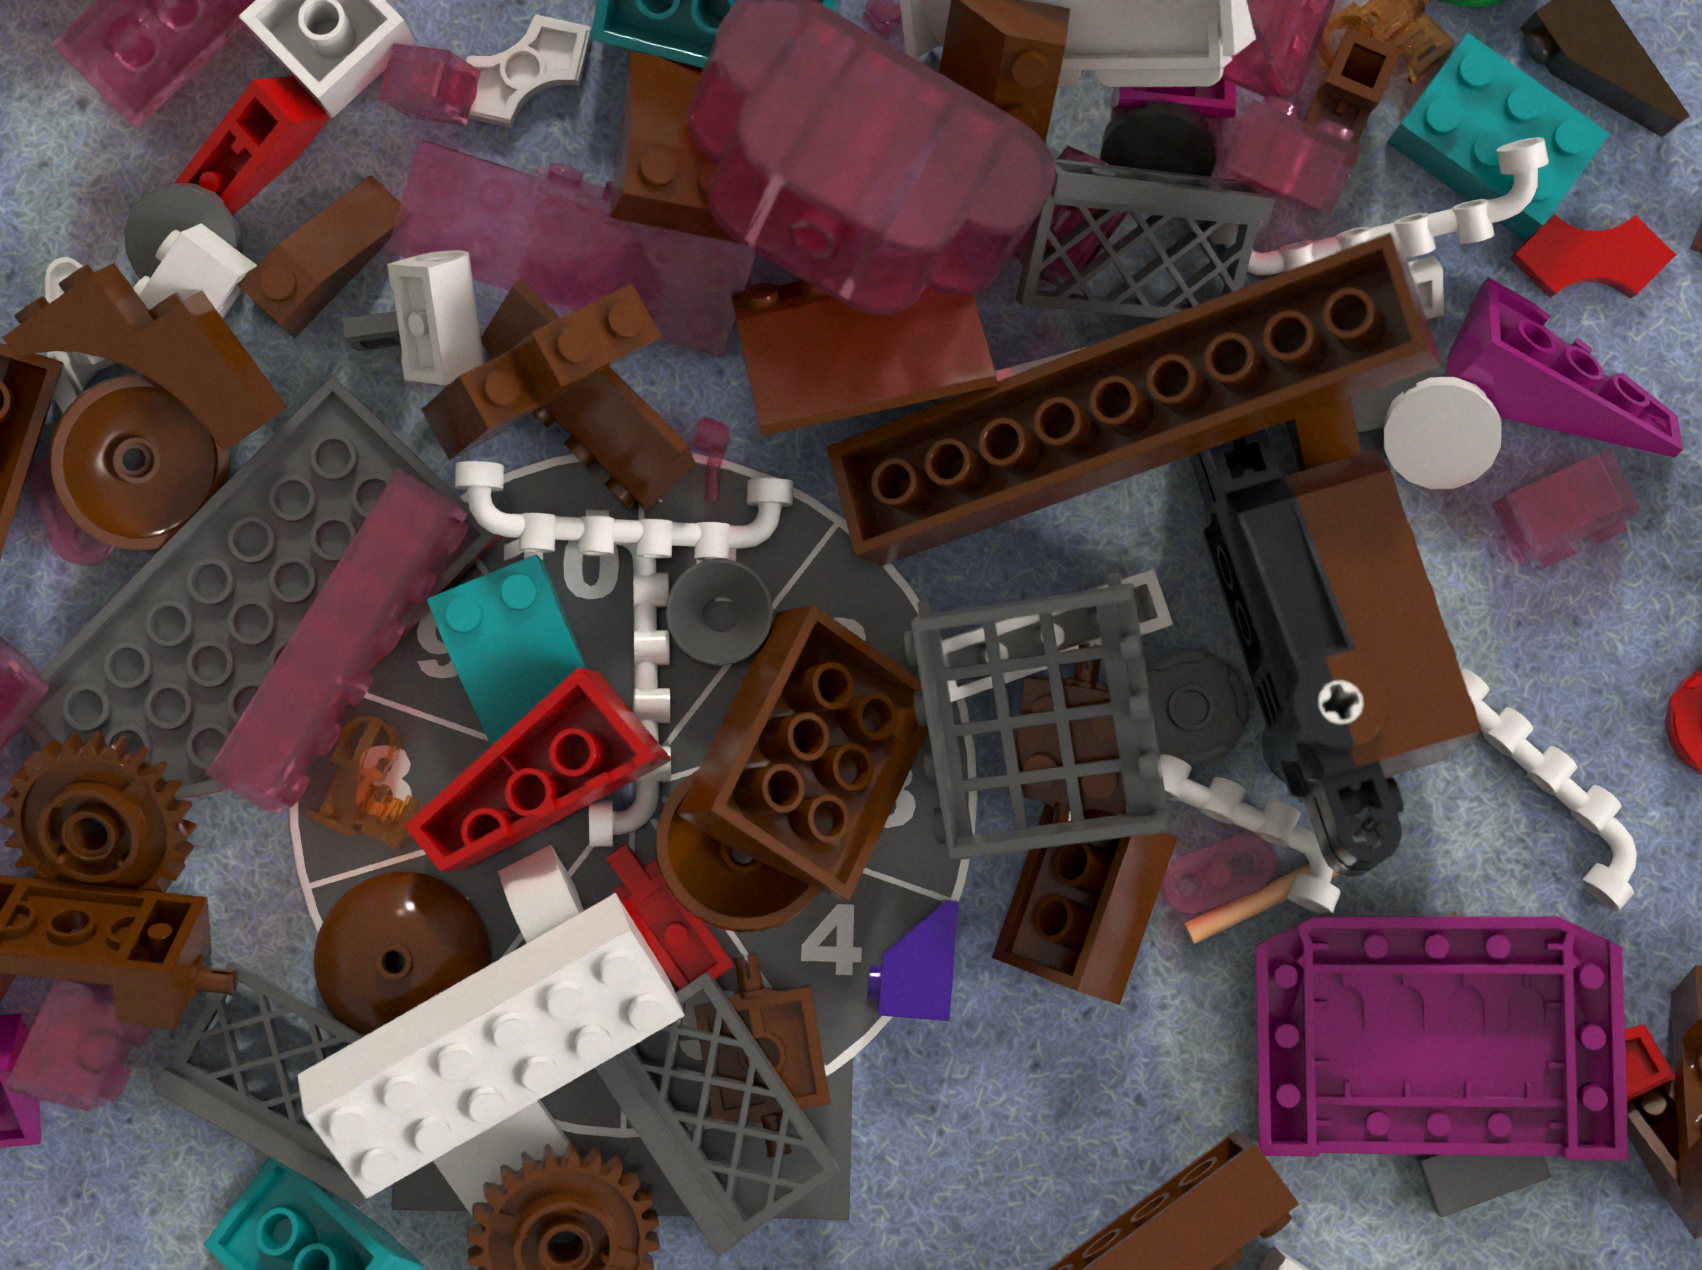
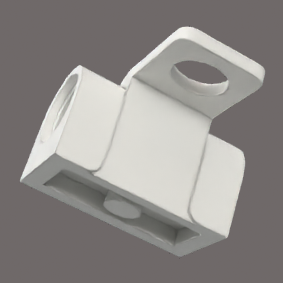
[387,250,484,385]

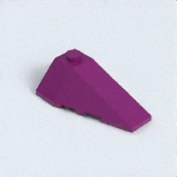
[1447,277,1683,458]

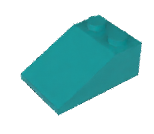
[426,554,588,746]
[203,1157,424,1270]

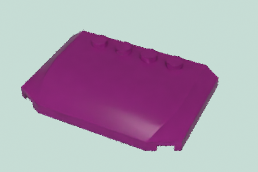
[1255,916,1628,1161]

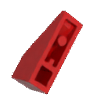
[174,76,330,216]

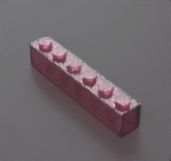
[206,468,468,812]

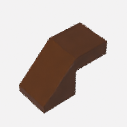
[1293,28,1402,169]

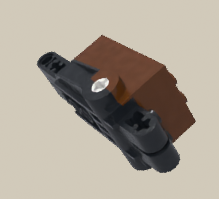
[1189,429,1482,877]

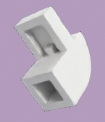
[498,845,584,943]

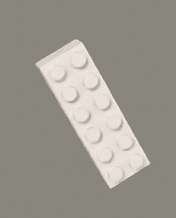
[297,893,685,1199]

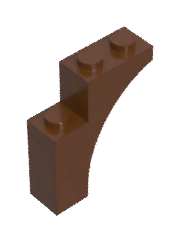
[2,263,287,452]
[421,283,661,460]

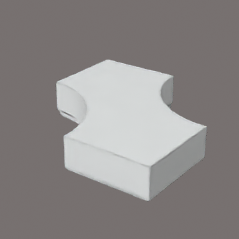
[454,15,592,128]

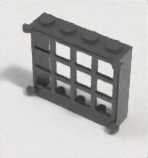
[904,572,1170,860]

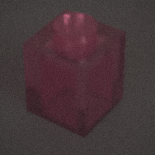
[378,43,481,126]

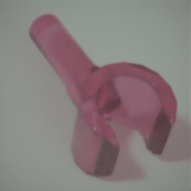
[863,0,902,34]
[693,418,730,502]

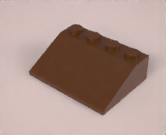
[609,51,859,262]
[731,247,998,436]
[677,604,928,901]

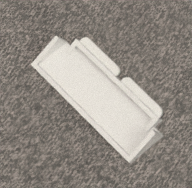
[899,0,1256,87]

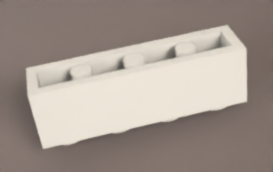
[941,569,1173,702]

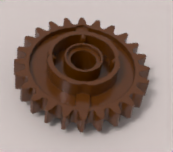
[0,731,196,892]
[467,1142,660,1270]

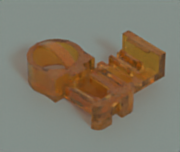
[1317,0,1456,86]
[307,715,424,850]

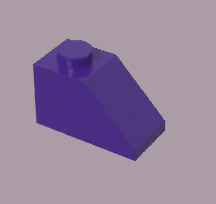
[867,899,959,1021]

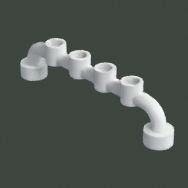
[1210,138,1549,275]
[455,461,793,561]
[586,510,671,847]
[1461,668,1637,912]
[1160,754,1341,915]

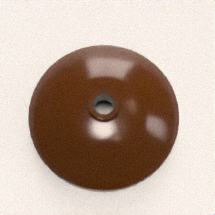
[49,374,230,550]
[656,770,821,932]
[314,872,491,1036]

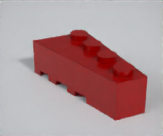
[404,667,673,871]

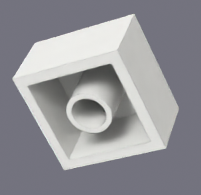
[239,0,415,118]

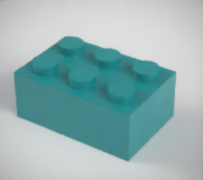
[1386,33,1610,241]

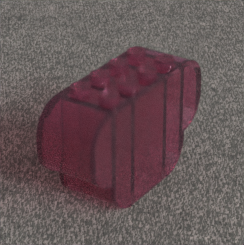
[686,0,1056,315]

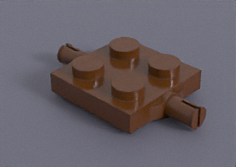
[1008,642,1127,845]
[694,953,831,1157]

